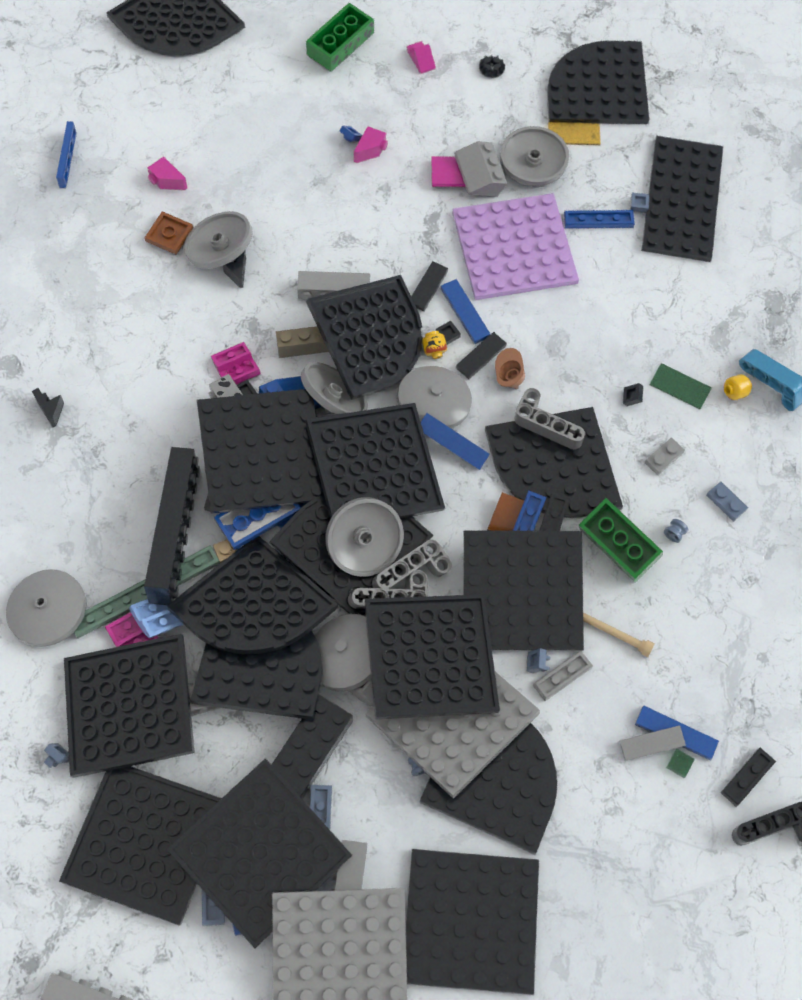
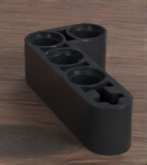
[732,802,802,846]

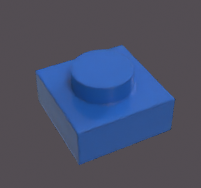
[339,125,362,142]

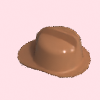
[495,348,525,389]

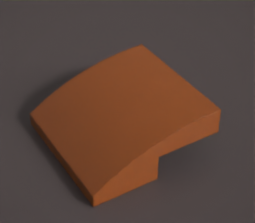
[487,492,524,531]

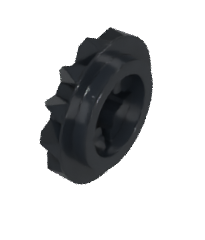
[479,54,505,78]

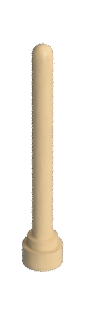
[583,612,655,658]

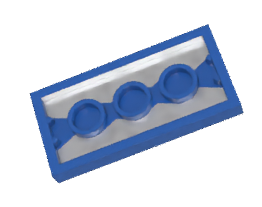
[214,504,301,550]

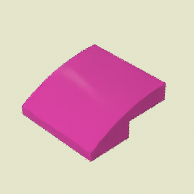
[431,156,466,187]
[211,342,261,385]
[105,612,158,647]

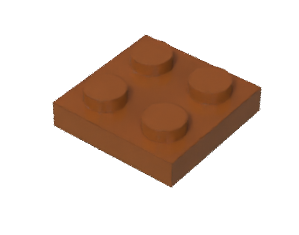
[144,211,193,255]

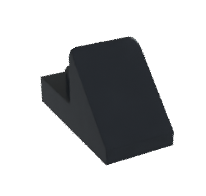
[223,249,246,288]
[32,388,64,428]

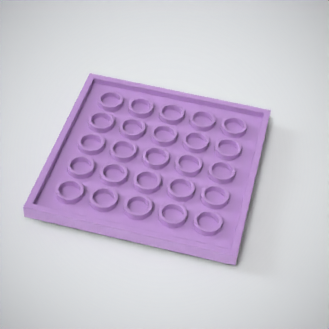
[452,193,579,300]

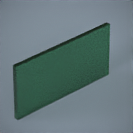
[649,363,712,409]

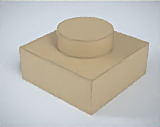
[213,540,236,563]

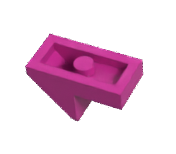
[407,41,436,74]

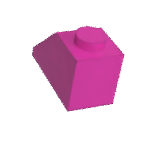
[354,126,388,163]
[147,156,187,190]

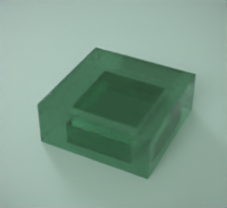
[666,749,695,778]

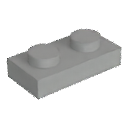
[645,437,685,475]

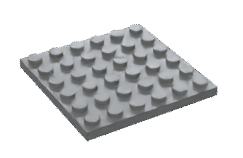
[365,672,540,799]
[272,888,407,1000]

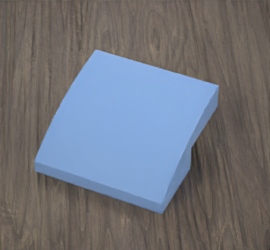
[129,599,184,639]

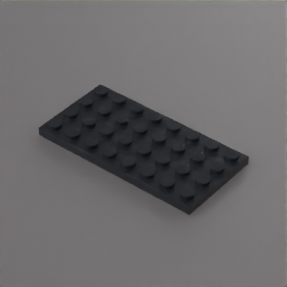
[641,135,723,262]

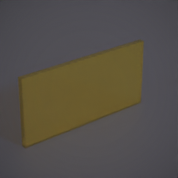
[548,122,601,145]

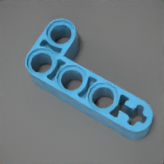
[739,349,802,411]

